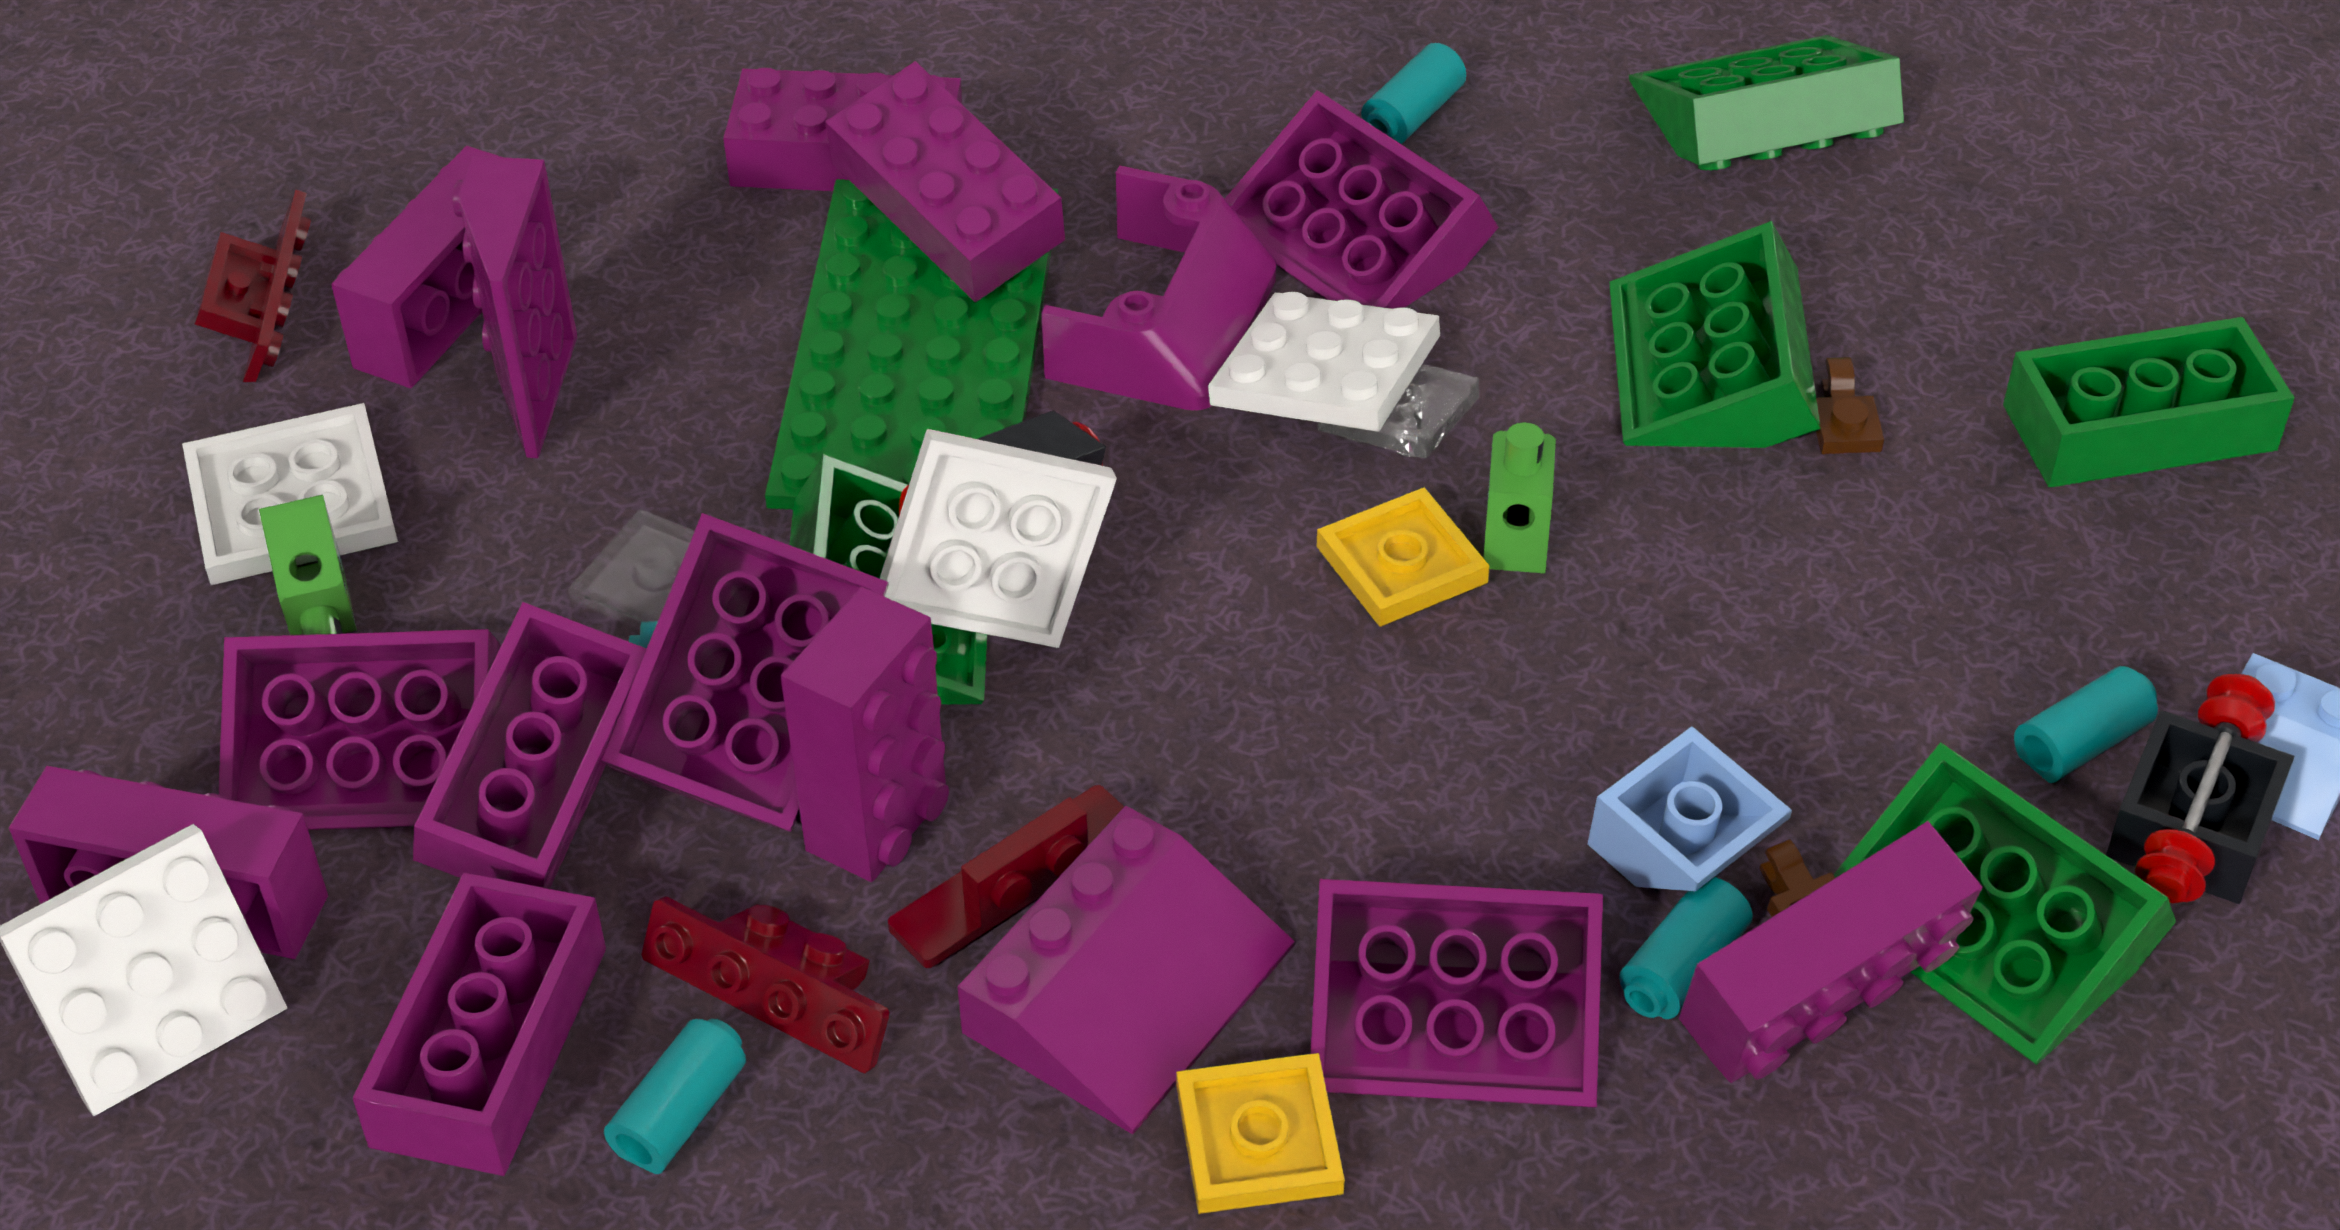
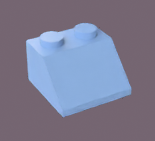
[2241,653,2340,840]
[1587,726,1792,891]

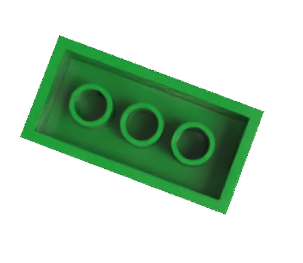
[2003,317,2295,488]

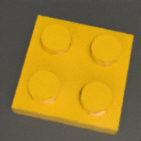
[1317,487,1490,627]
[1176,1053,1345,1214]

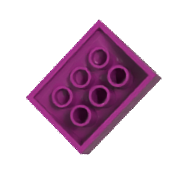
[1225,90,1499,309]
[453,156,577,458]
[602,513,889,832]
[219,629,501,830]
[958,806,1295,1134]
[1311,879,1603,1108]

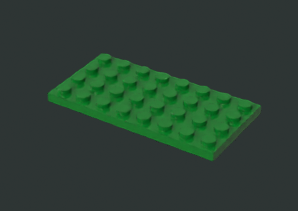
[765,179,1059,510]

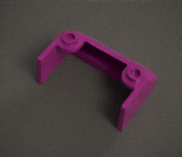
[1041,165,1276,410]

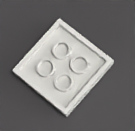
[1208,292,1440,432]
[182,403,398,585]
[880,429,1117,648]
[0,824,287,1116]

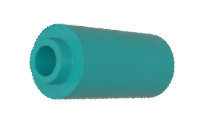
[1361,43,1466,144]
[2014,666,2158,783]
[1619,877,1753,1019]
[604,1019,746,1175]

